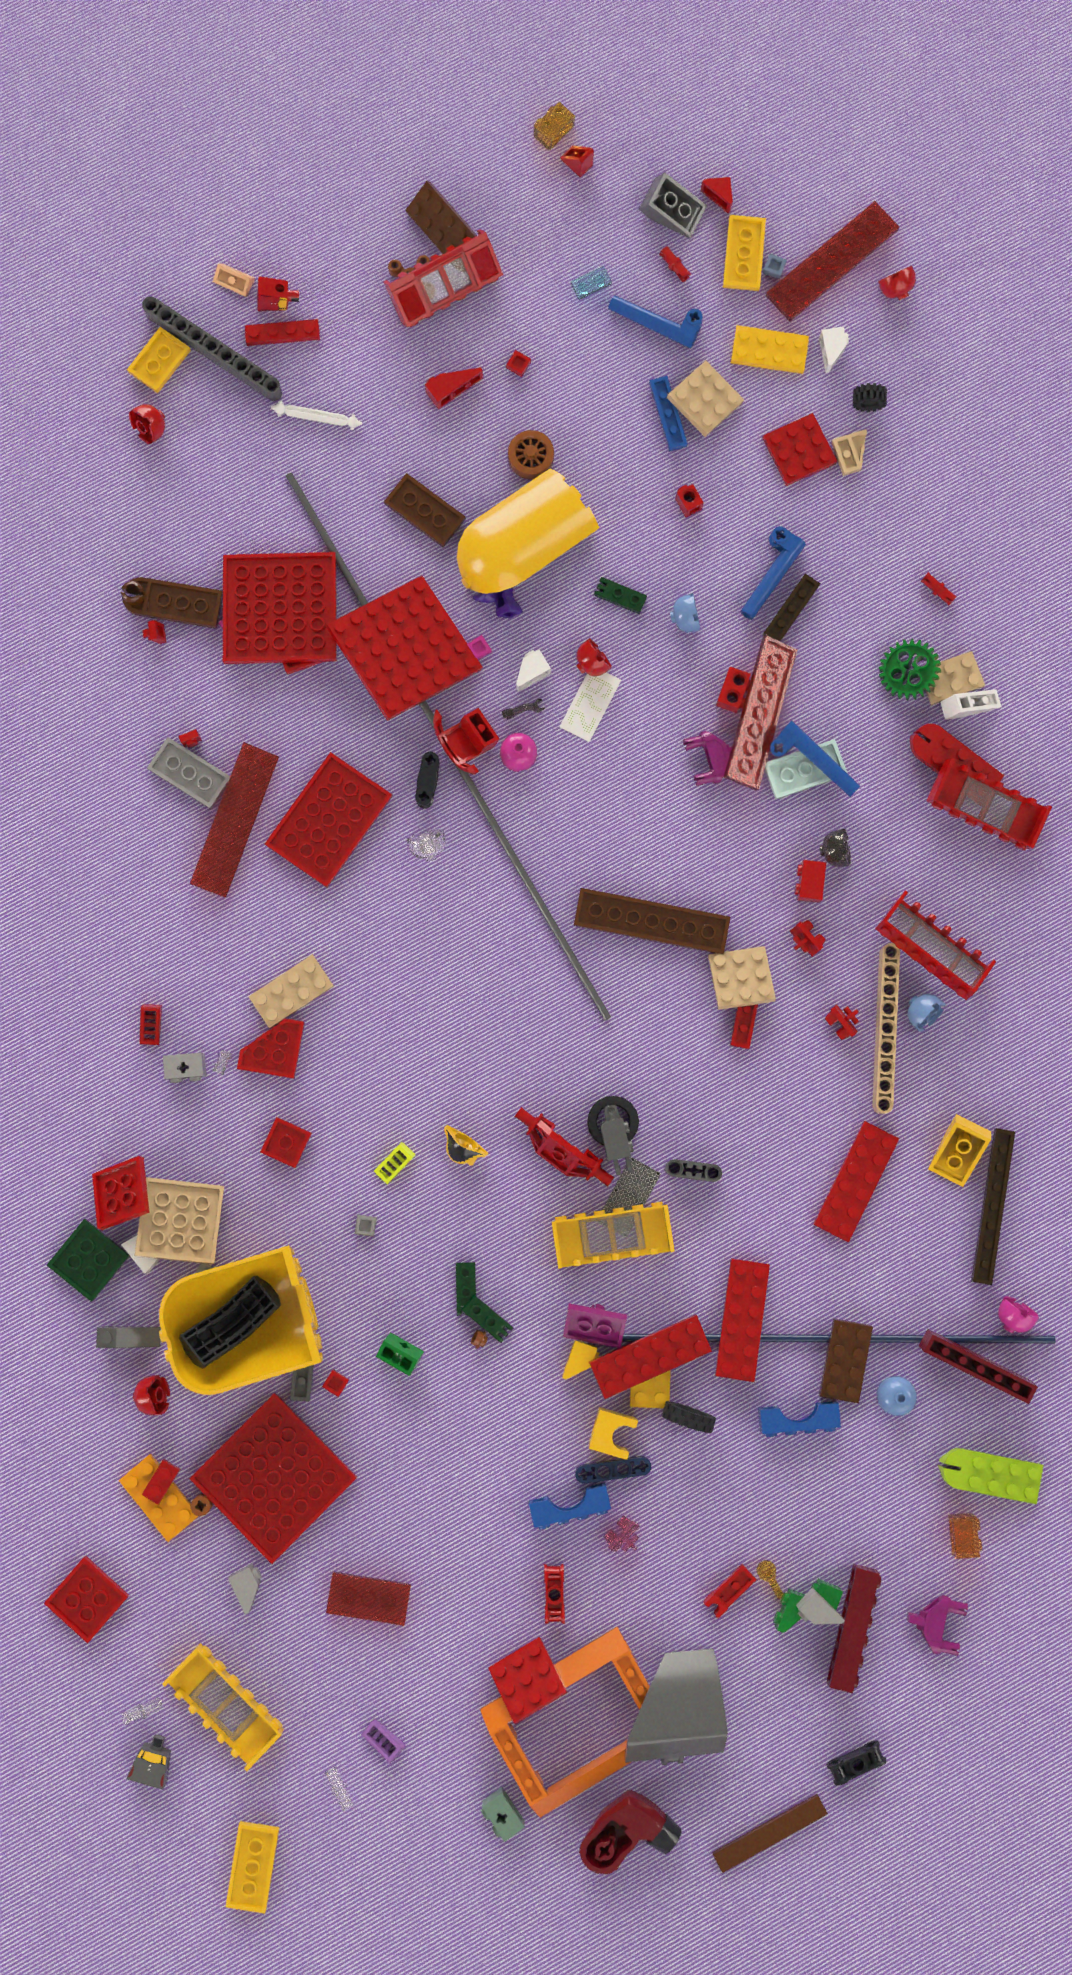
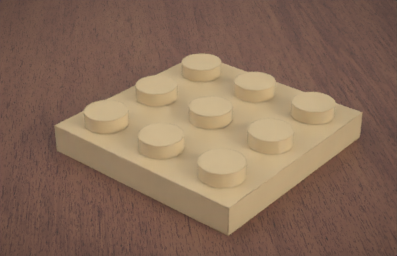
[666,360,744,437]
[708,946,776,1010]

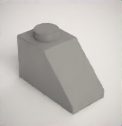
[228,1563,261,1615]
[796,1588,845,1624]

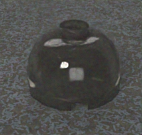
[820,829,851,867]

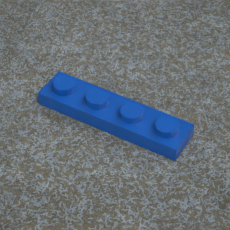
[649,376,688,452]

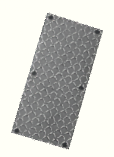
[596,1157,661,1238]

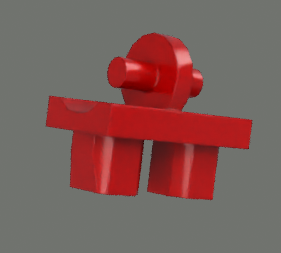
[790,920,826,957]
[825,1004,859,1040]

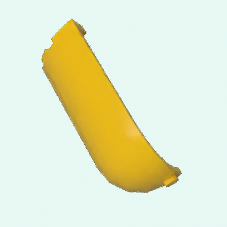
[457,469,599,594]

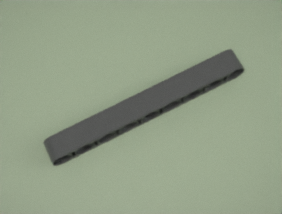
[142,296,282,401]

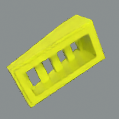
[374,1142,415,1184]

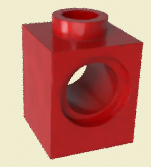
[675,484,704,518]

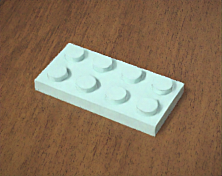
[763,739,847,800]

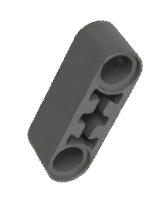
[665,1159,722,1182]

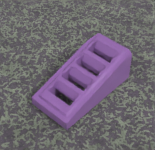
[361,1719,406,1763]

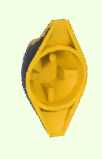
[444,1125,488,1166]

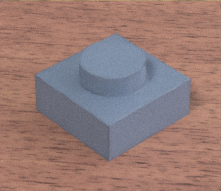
[763,254,787,280]

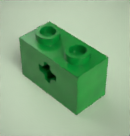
[376,1333,424,1376]

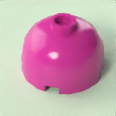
[500,733,537,772]
[998,1296,1039,1333]

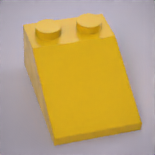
[928,1114,991,1187]

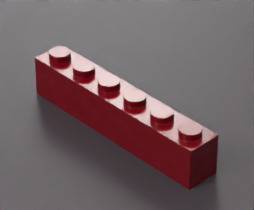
[919,1329,1038,1404]
[826,1564,881,1694]

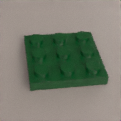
[47,1219,130,1302]

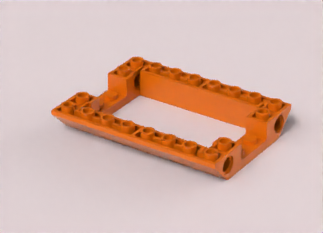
[480,1626,650,1818]

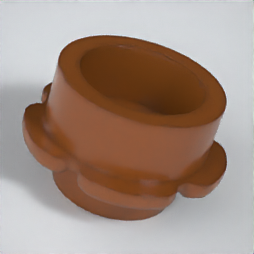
[471,1330,488,1349]

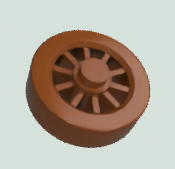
[508,430,554,480]

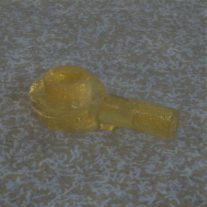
[756,1560,783,1599]

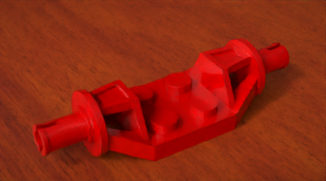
[514,1107,615,1187]

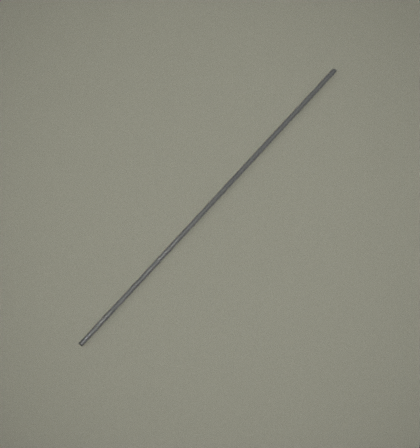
[286,473,611,1020]

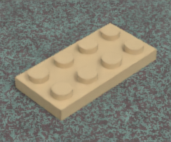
[248,954,334,1029]

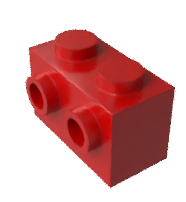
[794,860,827,903]

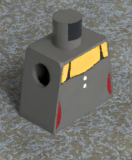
[126,1734,171,1790]

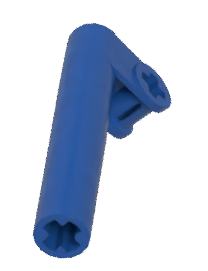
[608,295,703,349]
[740,526,806,620]
[770,721,860,797]

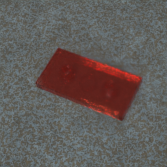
[326,1571,411,1626]

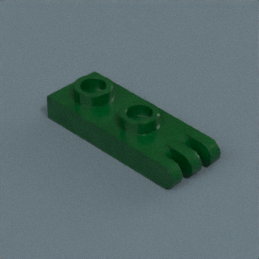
[593,577,647,615]
[456,1262,476,1316]
[461,1295,514,1343]

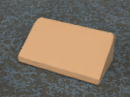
[213,264,255,297]

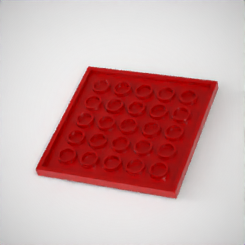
[223,552,337,664]
[326,575,483,721]
[189,1392,357,1564]

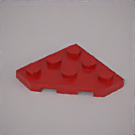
[237,1018,305,1079]

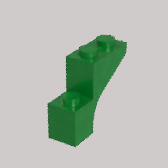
[773,1579,843,1633]

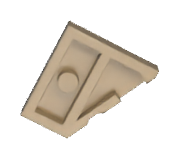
[831,429,867,476]

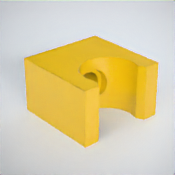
[588,1407,638,1460]

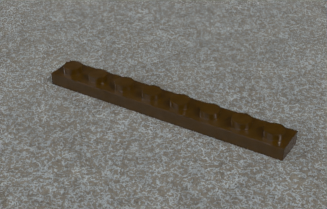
[971,1128,1015,1285]

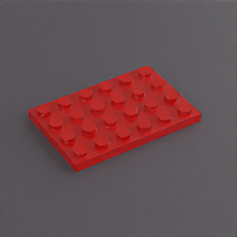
[265,752,393,888]

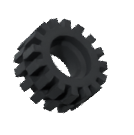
[853,383,887,412]

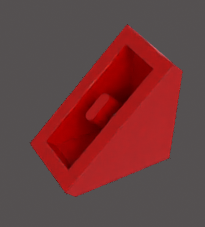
[560,146,594,178]
[701,177,733,214]

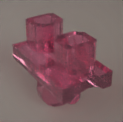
[604,1515,640,1552]

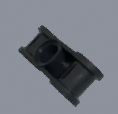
[415,751,440,809]
[826,1740,887,1786]

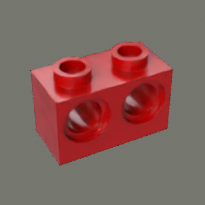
[716,666,752,713]

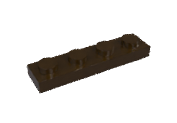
[763,573,821,645]

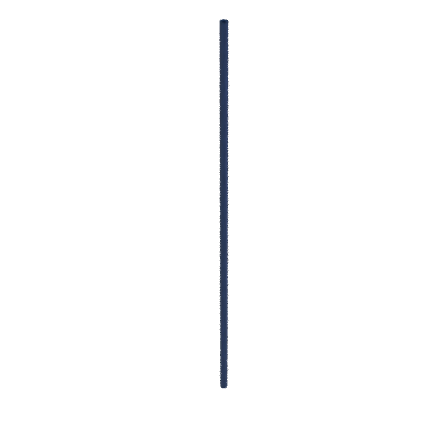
[622,1334,1056,1344]

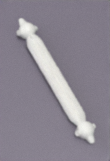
[271,401,362,430]

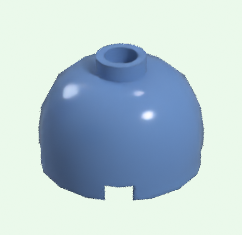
[670,593,701,633]
[907,993,946,1032]
[877,1376,917,1416]

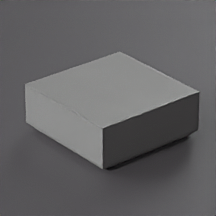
[354,1215,377,1237]

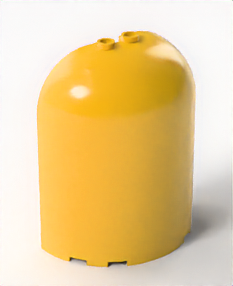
[159,1245,323,1395]

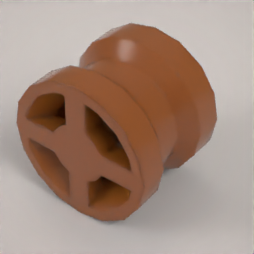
[191,1493,213,1516]

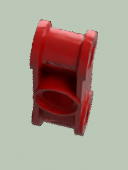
[544,1564,565,1624]

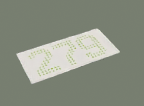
[560,673,621,742]

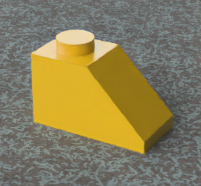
[562,1339,600,1379]

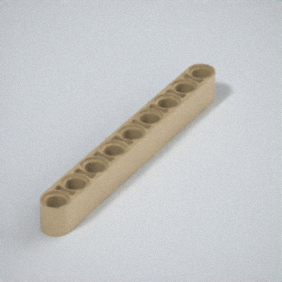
[872,943,900,1114]

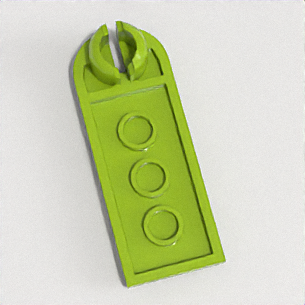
[938,1448,1044,1505]

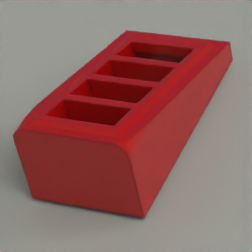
[140,1004,162,1045]

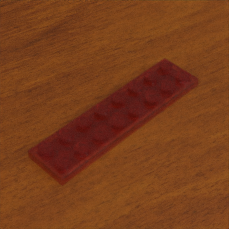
[766,201,899,322]
[724,635,798,791]
[189,742,279,898]

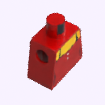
[257,276,299,311]

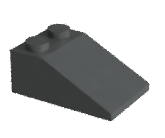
[639,172,707,238]

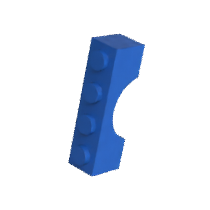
[758,1401,841,1437]
[529,1482,611,1530]

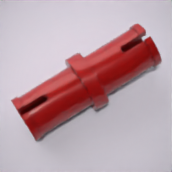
[659,246,691,282]
[920,572,957,606]

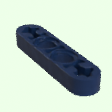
[575,1456,651,1484]

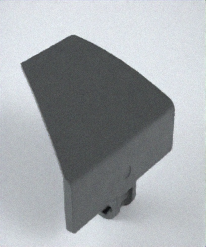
[624,1649,728,1765]

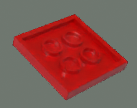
[762,413,837,487]
[92,1156,150,1230]
[44,1556,130,1644]
[488,1637,568,1724]

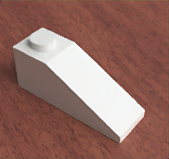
[940,690,1001,720]

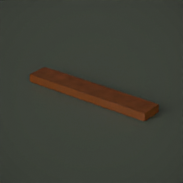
[712,1794,828,1873]

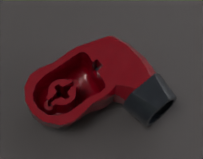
[579,1790,682,1874]

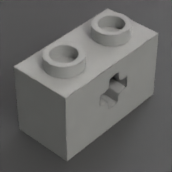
[163,1052,206,1083]

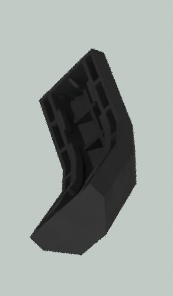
[179,1276,281,1369]

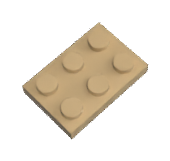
[925,651,985,706]

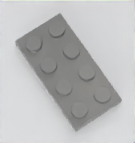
[147,737,232,809]

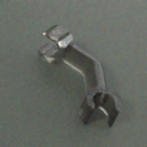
[501,699,545,720]

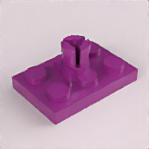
[563,1303,627,1348]

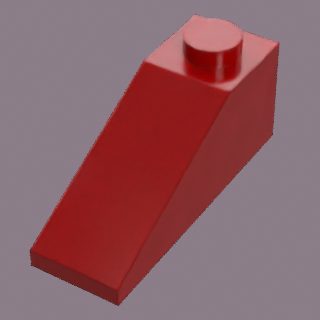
[425,367,483,410]

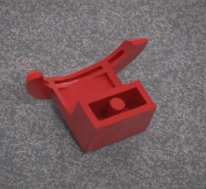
[433,708,500,775]

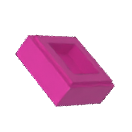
[467,635,492,660]

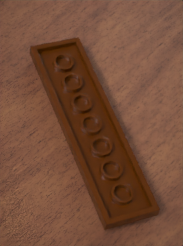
[573,888,731,954]

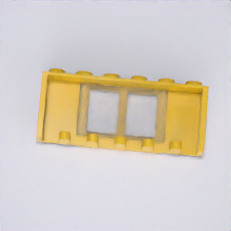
[551,1201,675,1269]
[162,1643,284,1771]

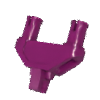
[683,731,742,787]
[907,1595,968,1656]

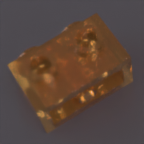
[948,1513,982,1559]

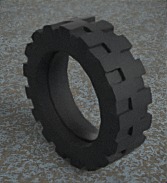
[587,1096,639,1146]
[662,1401,716,1433]

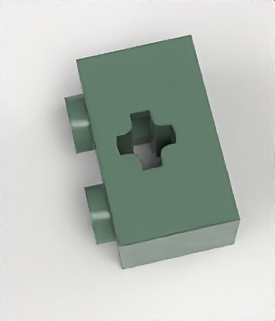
[481,1787,525,1842]

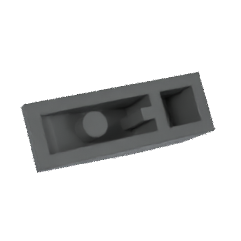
[96,1326,161,1348]

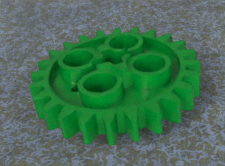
[879,639,941,701]

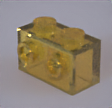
[534,102,575,151]

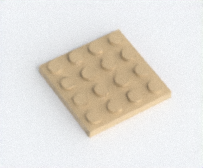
[134,1177,224,1264]

